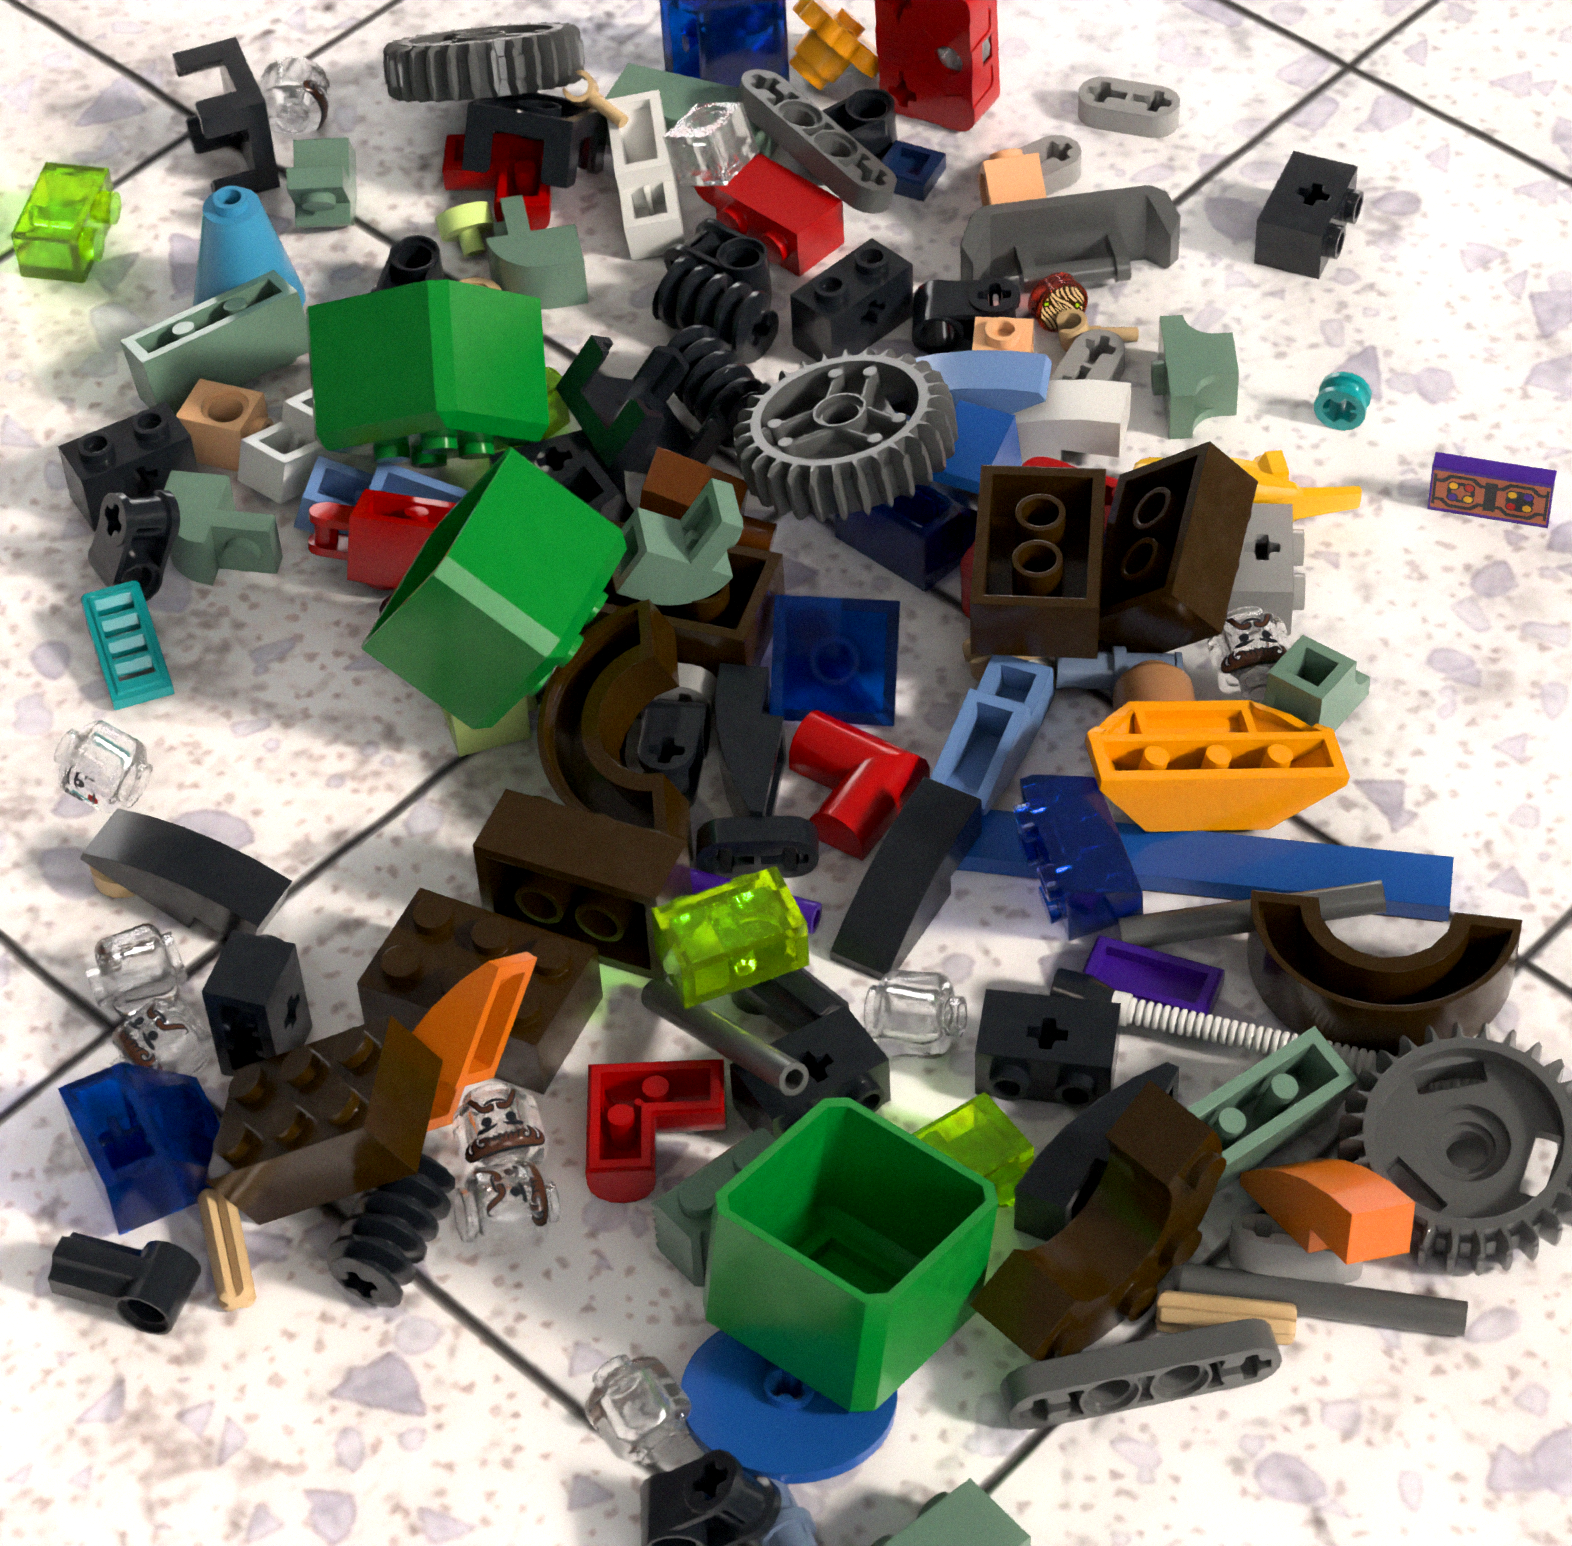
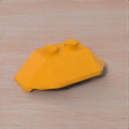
[1084,700,1350,832]

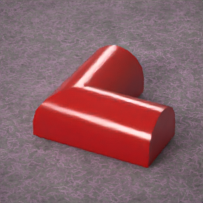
[442,133,553,231]
[789,710,930,861]
[585,1059,727,1203]

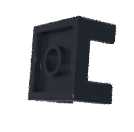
[172,37,281,194]
[462,93,608,189]
[555,335,732,474]

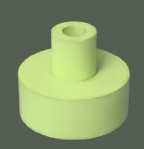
[435,201,494,257]

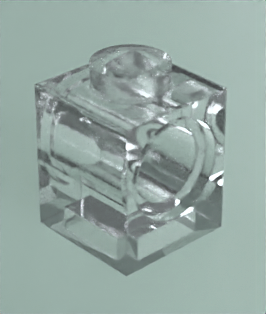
[663,102,759,186]

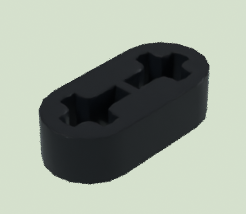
[696,816,819,880]

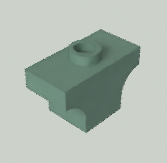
[1151,315,1239,439]
[1262,635,1370,732]

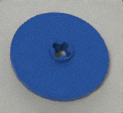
[681,1330,898,1484]

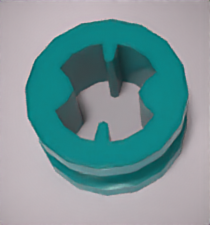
[1314,371,1372,431]

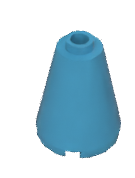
[193,186,306,307]

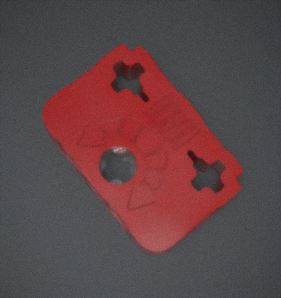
[874,0,1000,132]

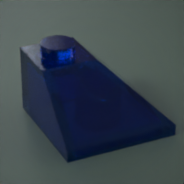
[769,593,901,726]

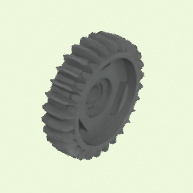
[383,22,585,103]
[733,347,959,522]
[1337,1021,1572,1276]

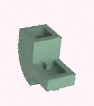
[286,138,357,228]
[486,195,588,310]
[164,470,283,586]
[612,478,744,606]

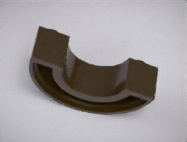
[537,599,694,861]
[1247,890,1523,1057]
[970,1080,1227,1361]

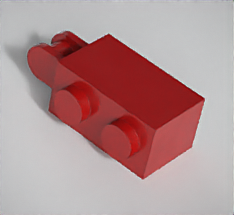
[693,153,844,277]
[308,489,457,590]

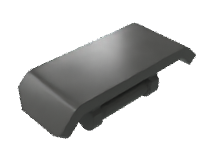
[960,185,1181,294]

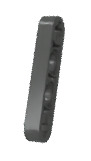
[735,69,897,214]
[1000,1318,1282,1430]

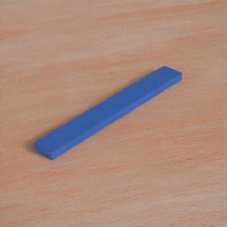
[956,809,1454,922]

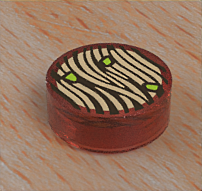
[1028,272,1088,332]

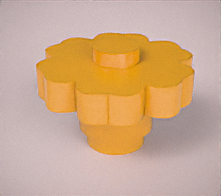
[789,0,879,90]

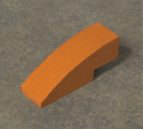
[412,952,537,1131]
[1240,1158,1415,1265]

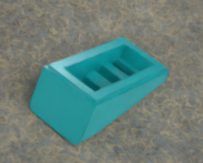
[80,581,175,711]

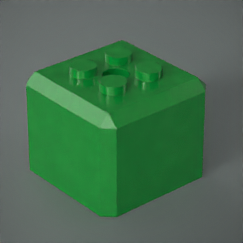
[306,279,550,469]
[361,446,627,729]
[703,1097,999,1413]

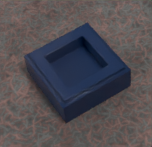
[881,140,946,202]

